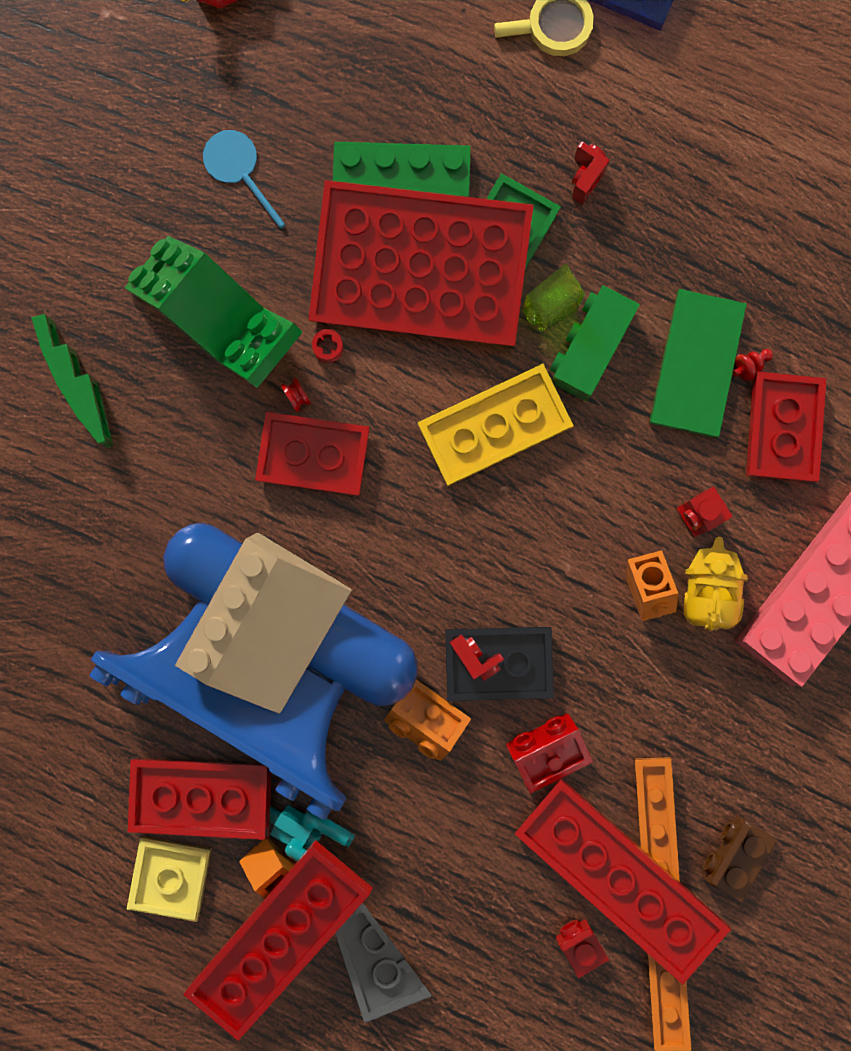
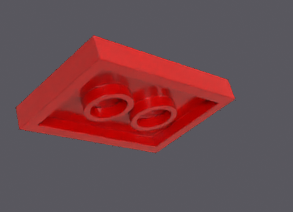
[746,372,827,483]
[255,412,370,497]

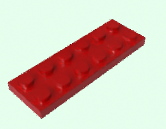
[515,778,731,985]
[183,840,373,1041]

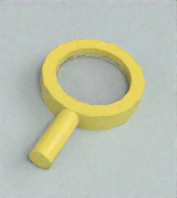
[494,0,594,56]

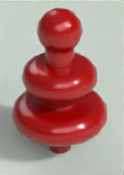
[733,349,773,381]

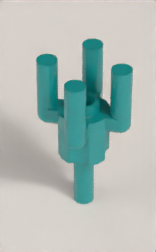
[270,804,355,861]

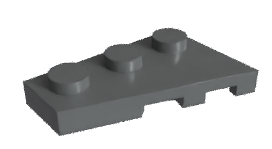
[335,903,432,1023]

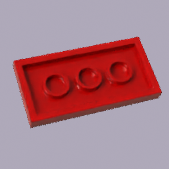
[127,759,271,840]

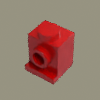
[675,486,733,538]

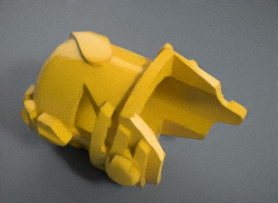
[683,537,748,632]

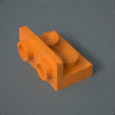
[384,679,471,761]

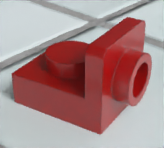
[571,141,610,205]
[449,635,504,681]
[556,919,609,979]

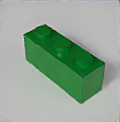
[549,285,640,402]

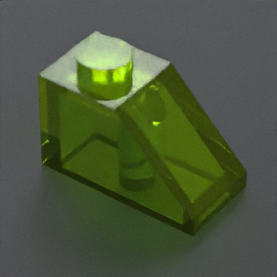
[523,264,585,332]

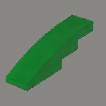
[31,314,114,448]

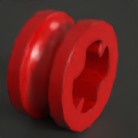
[312,329,344,363]
[281,377,311,412]

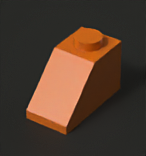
[239,838,295,898]

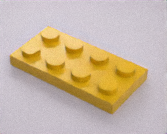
[417,364,574,487]

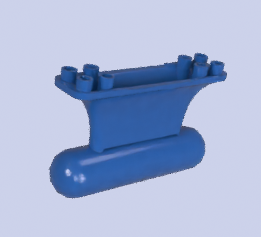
[89,523,418,820]

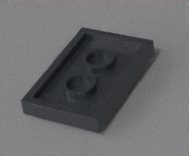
[445,627,554,701]

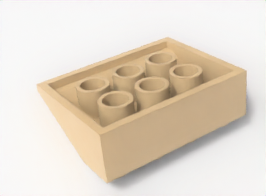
[175,533,352,714]

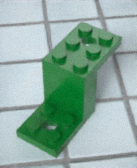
[125,236,303,388]

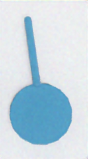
[203,130,285,229]

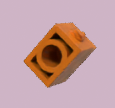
[626,550,678,621]

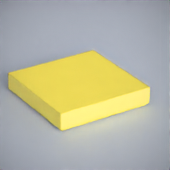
[127,836,212,922]

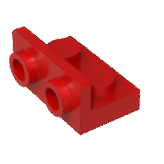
[506,714,593,794]

